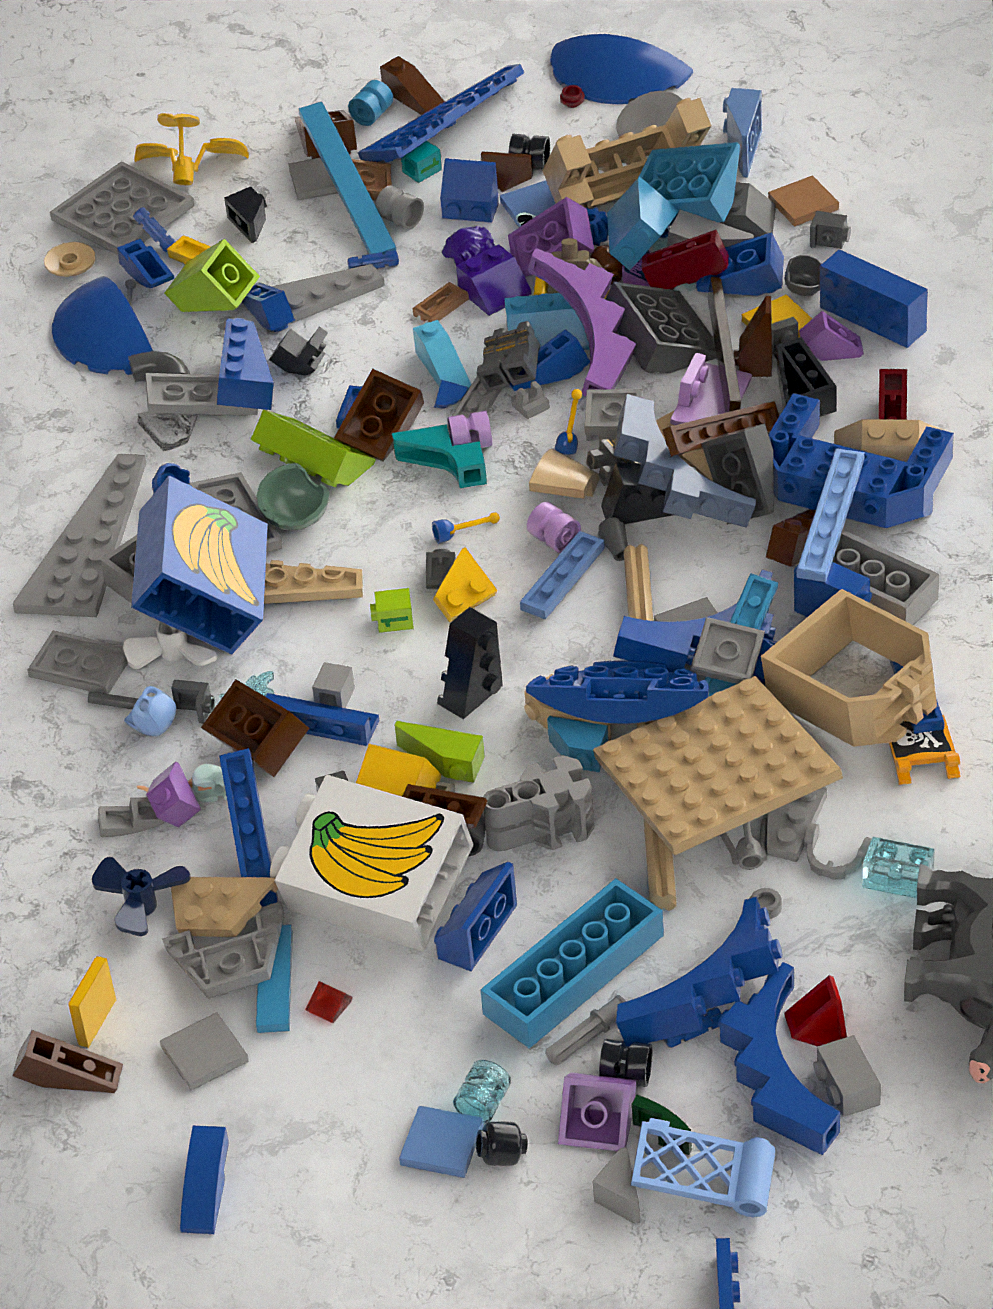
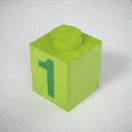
[370,588,414,633]

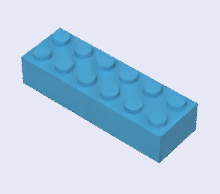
[480,878,664,1049]

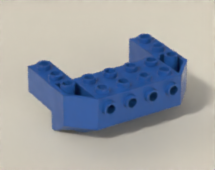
[769,393,954,528]

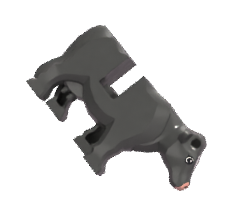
[904,864,993,1083]

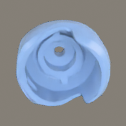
[124,686,176,737]

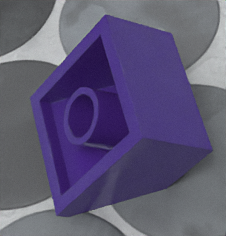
[456,244,532,316]

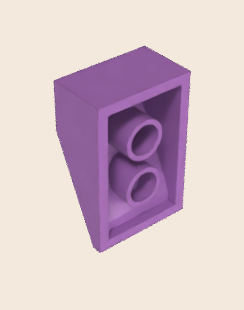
[508,197,594,277]

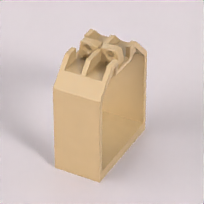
[761,589,937,747]

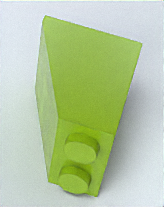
[164,238,260,312]

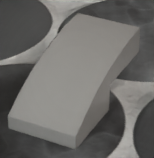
[98,797,164,837]

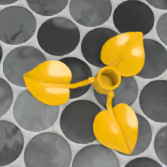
[134,113,249,186]

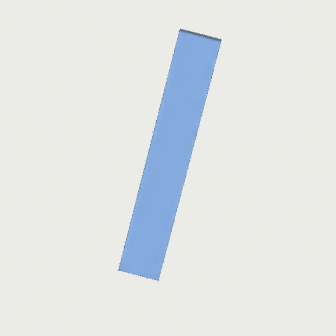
[796,448,864,582]

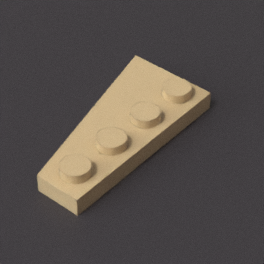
[264,560,363,604]

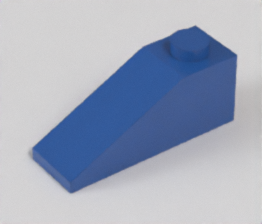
[242,282,295,332]
[510,329,590,391]

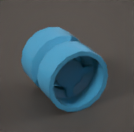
[348,80,393,126]

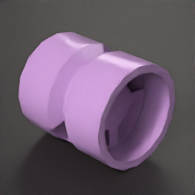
[447,411,492,448]
[527,502,581,553]

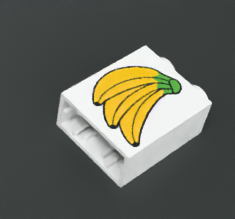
[270,775,473,952]

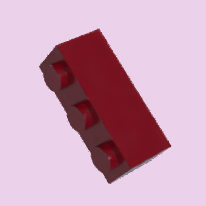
[641,229,729,290]

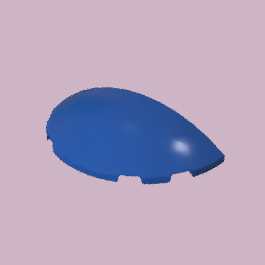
[550,34,693,104]
[52,276,153,375]
[526,661,709,724]

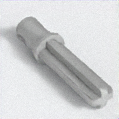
[545,995,626,1065]

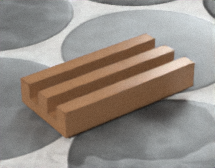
[412,282,469,322]

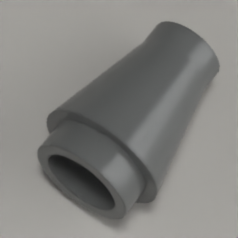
[598,518,628,561]

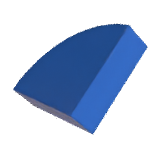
[434,380,468,409]

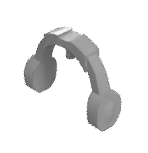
[804,822,874,879]

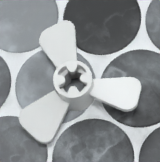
[123,621,217,669]

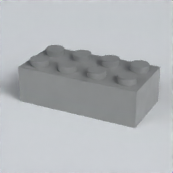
[832,529,939,625]

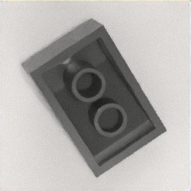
[701,423,774,525]

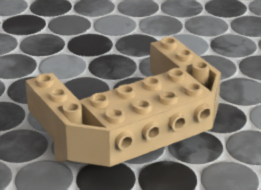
[542,98,712,208]

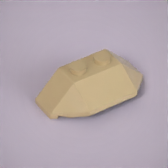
[834,419,942,462]

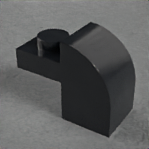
[269,326,328,376]

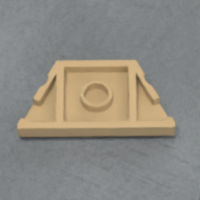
[171,877,278,937]

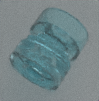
[453,1060,511,1124]

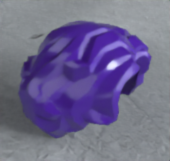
[441,226,495,265]

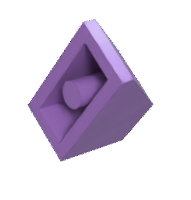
[799,311,864,361]
[146,762,201,828]

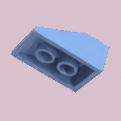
[723,88,762,177]

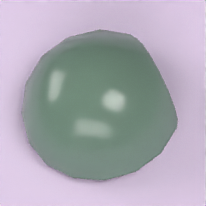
[256,463,330,531]

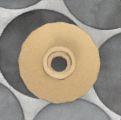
[44,242,96,277]

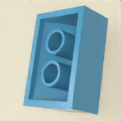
[504,293,589,350]

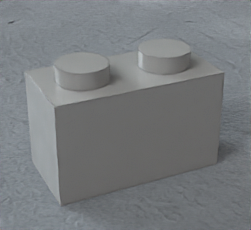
[813,1035,881,1117]

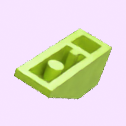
[394,721,485,783]

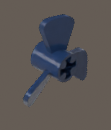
[92,857,191,936]

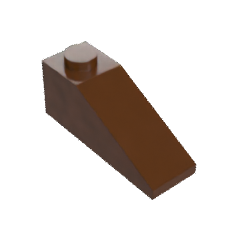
[380,56,445,115]
[733,296,772,377]
[402,784,488,829]
[12,1030,123,1093]

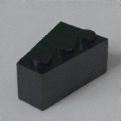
[776,337,837,417]
[601,462,697,524]

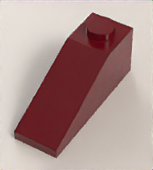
[879,369,907,420]

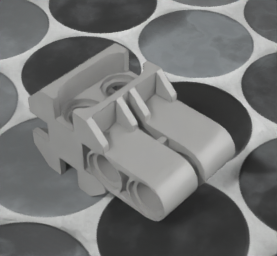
[483,755,594,851]

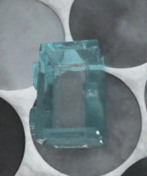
[862,837,935,898]

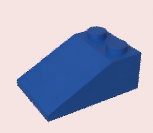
[696,232,784,296]

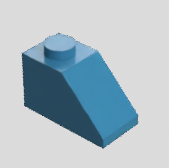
[547,716,609,772]

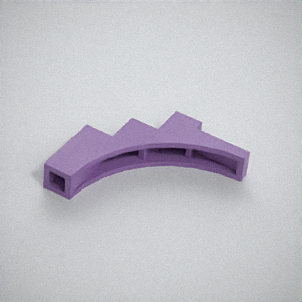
[528,248,636,396]

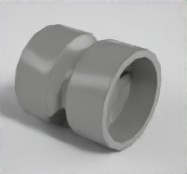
[375,185,424,230]

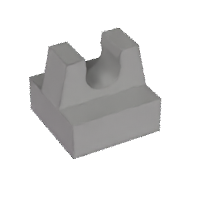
[511,381,550,419]

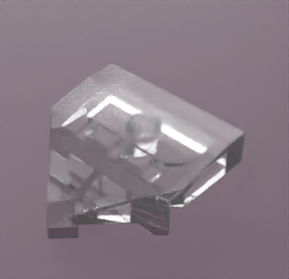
[137,411,199,452]

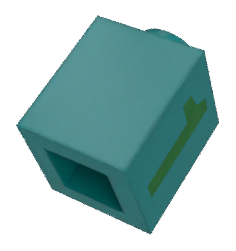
[401,141,442,183]

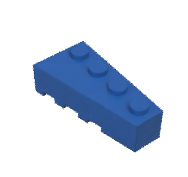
[217,318,274,410]

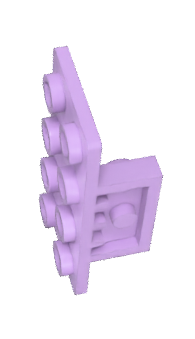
[670,353,752,425]

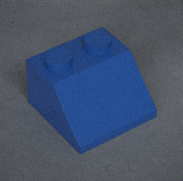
[440,158,499,223]

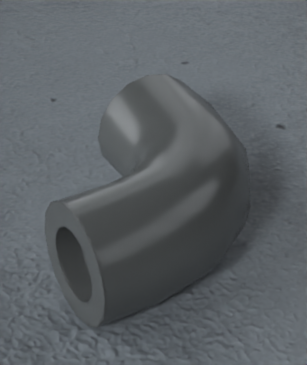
[128,351,190,382]

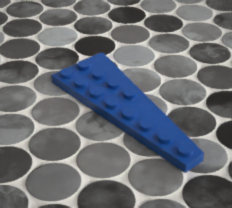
[357,64,525,162]

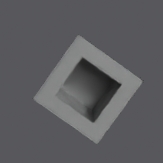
[312,662,355,708]

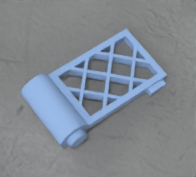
[630,1118,775,1217]

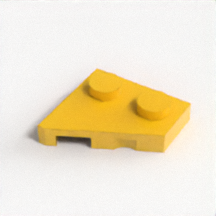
[433,547,498,623]

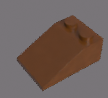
[295,110,357,159]
[334,368,424,462]
[201,679,309,777]

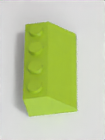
[250,409,376,487]

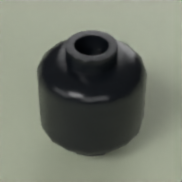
[476,1122,528,1166]

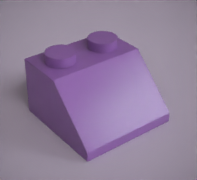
[558,1072,636,1151]

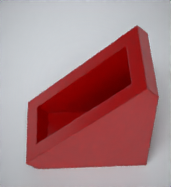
[784,975,847,1047]

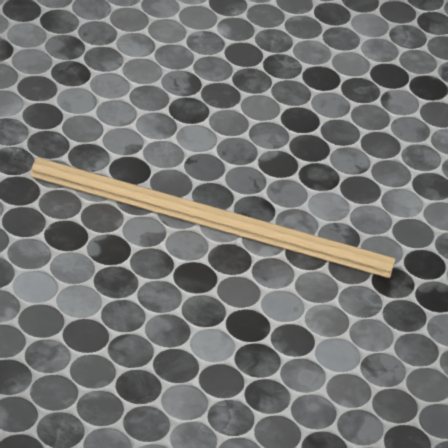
[624,544,676,911]

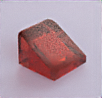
[305,981,353,1023]

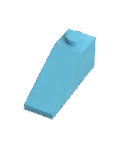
[413,320,471,391]

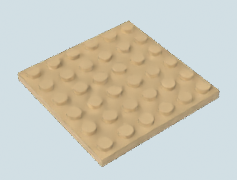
[593,676,843,856]

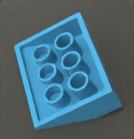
[639,142,740,226]

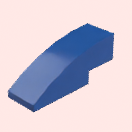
[117,239,175,288]
[180,1125,229,1234]

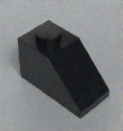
[224,186,267,243]

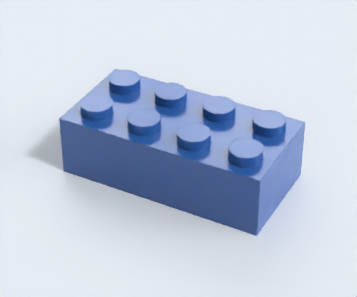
[820,249,928,348]

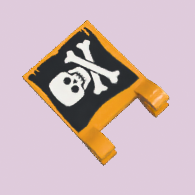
[889,715,960,785]

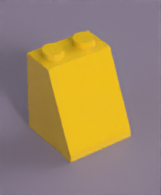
[356,744,442,797]

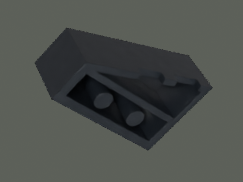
[437,607,503,719]

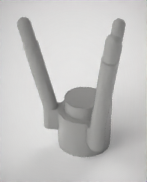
[720,817,767,870]

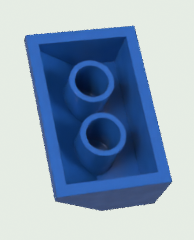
[434,862,517,972]

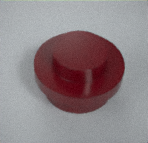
[560,85,585,108]

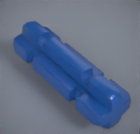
[133,207,176,252]
[347,250,399,269]
[663,1007,722,1048]

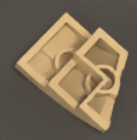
[529,449,599,499]

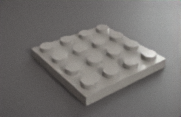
[50,161,195,255]

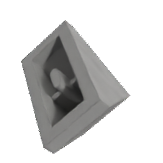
[592,1147,640,1223]

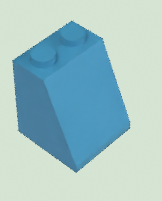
[607,176,679,270]

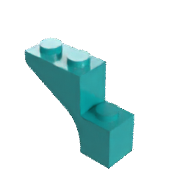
[392,424,487,488]

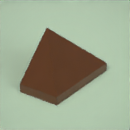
[481,151,533,192]

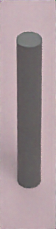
[88,691,138,709]

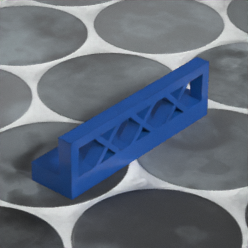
[265,693,380,746]

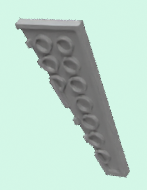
[13,454,146,617]

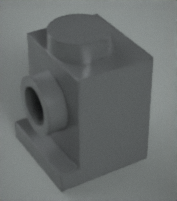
[810,211,851,249]

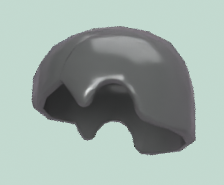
[784,255,822,296]

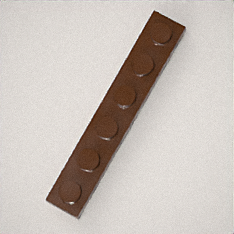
[662,401,780,457]

